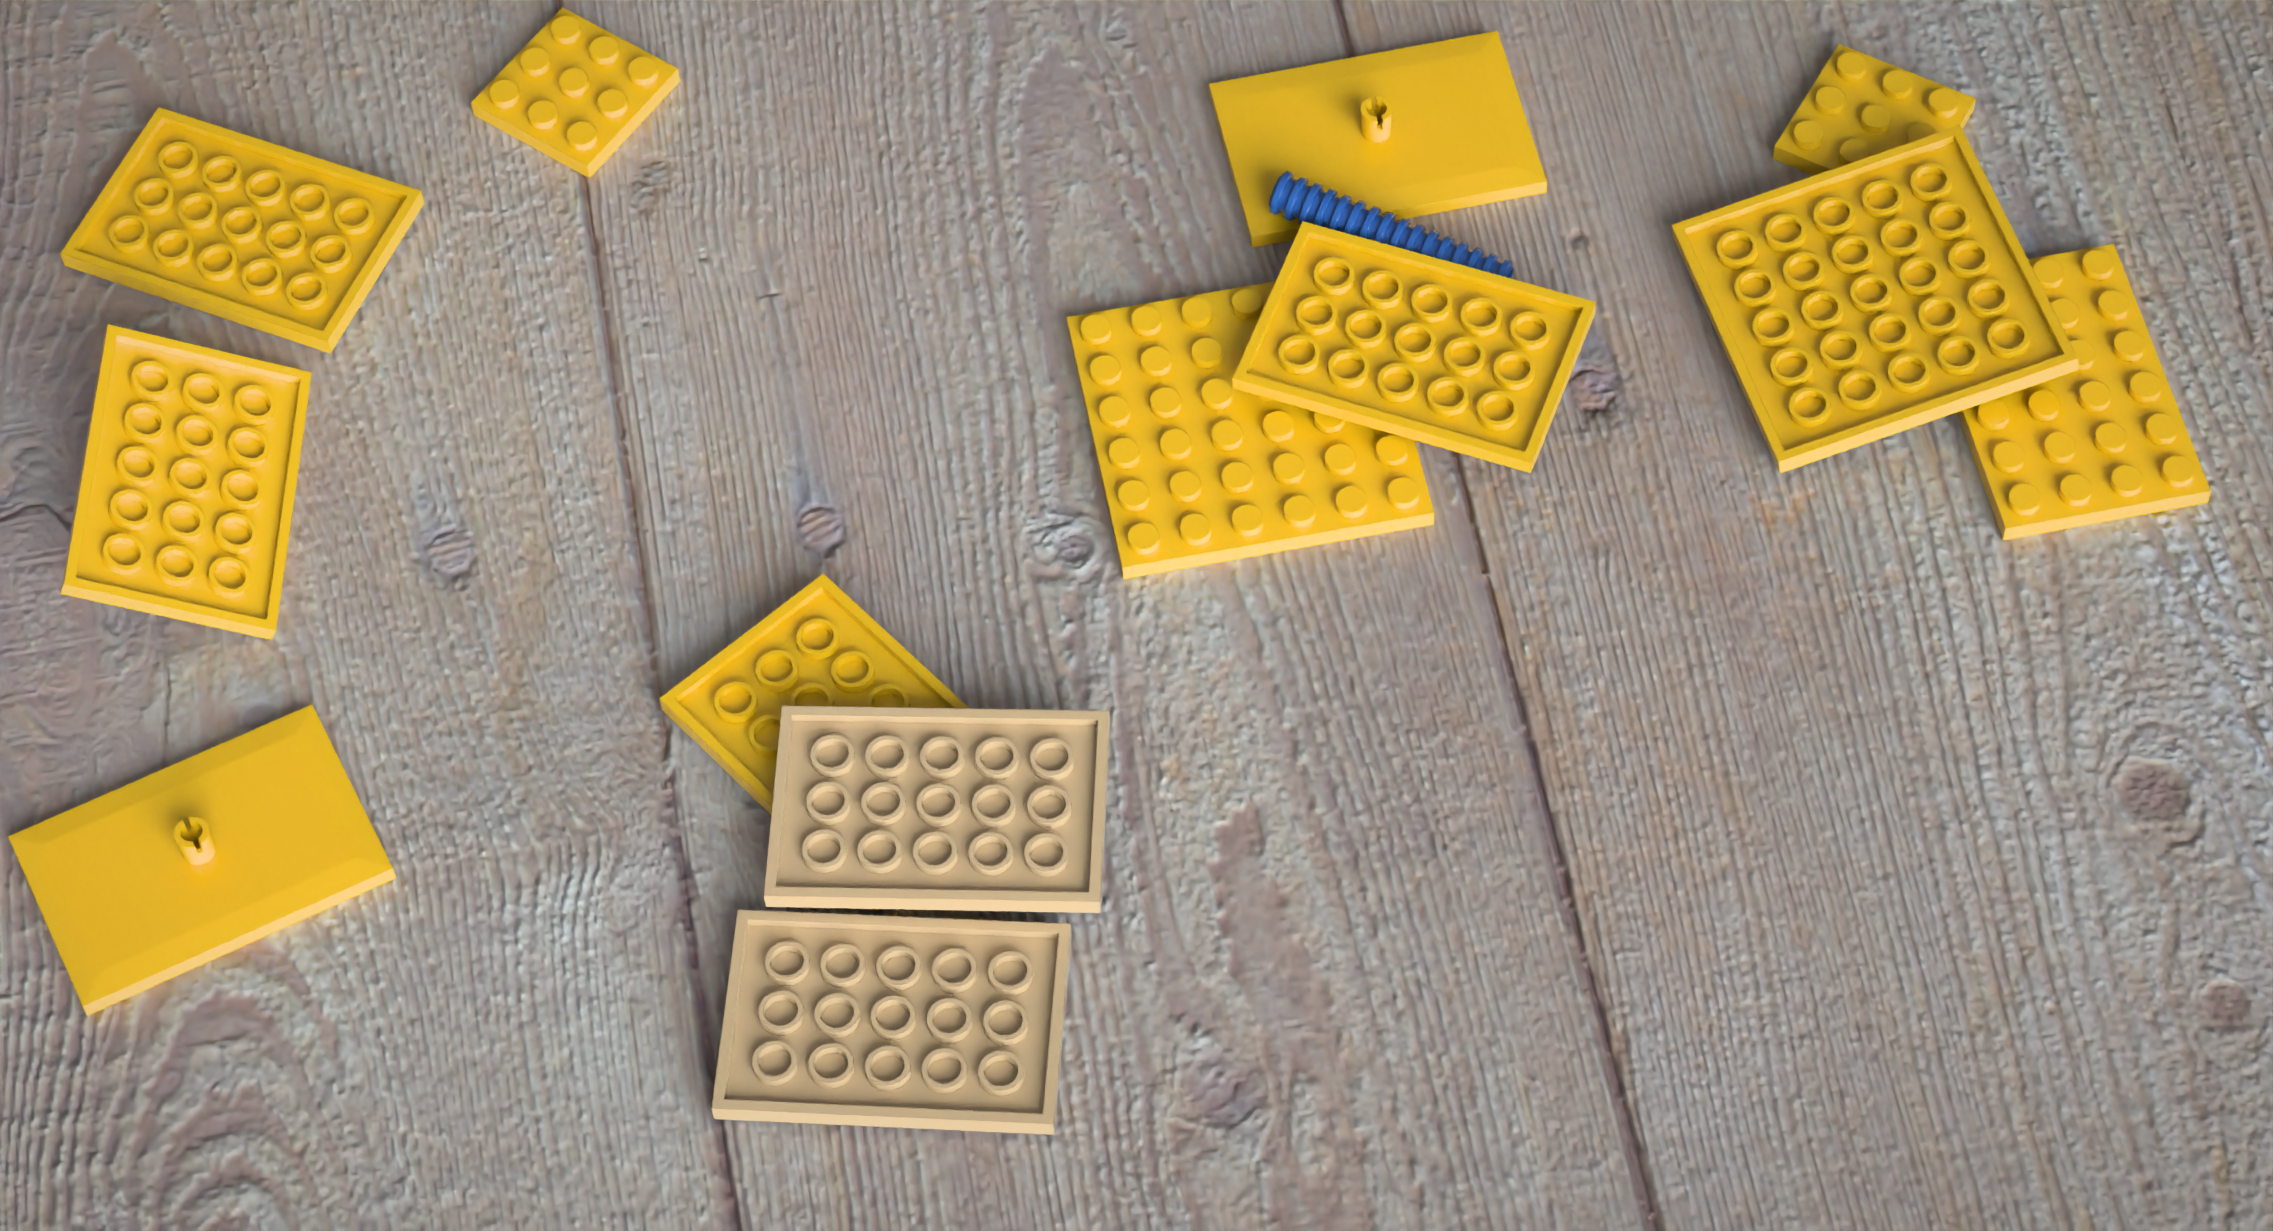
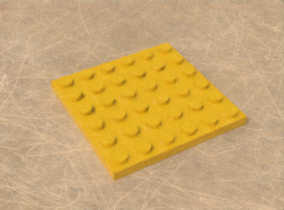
[1671,125,2078,473]
[1066,281,1435,579]

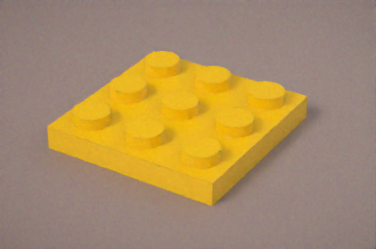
[471,7,680,178]
[1773,44,1976,176]

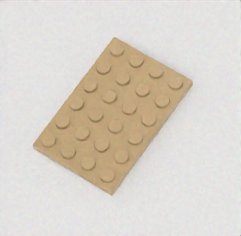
[764,705,1110,913]
[711,909,1072,1135]

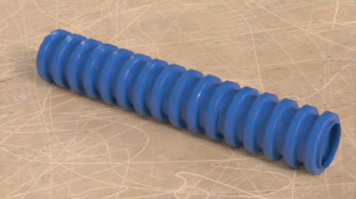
[1269,171,1514,278]

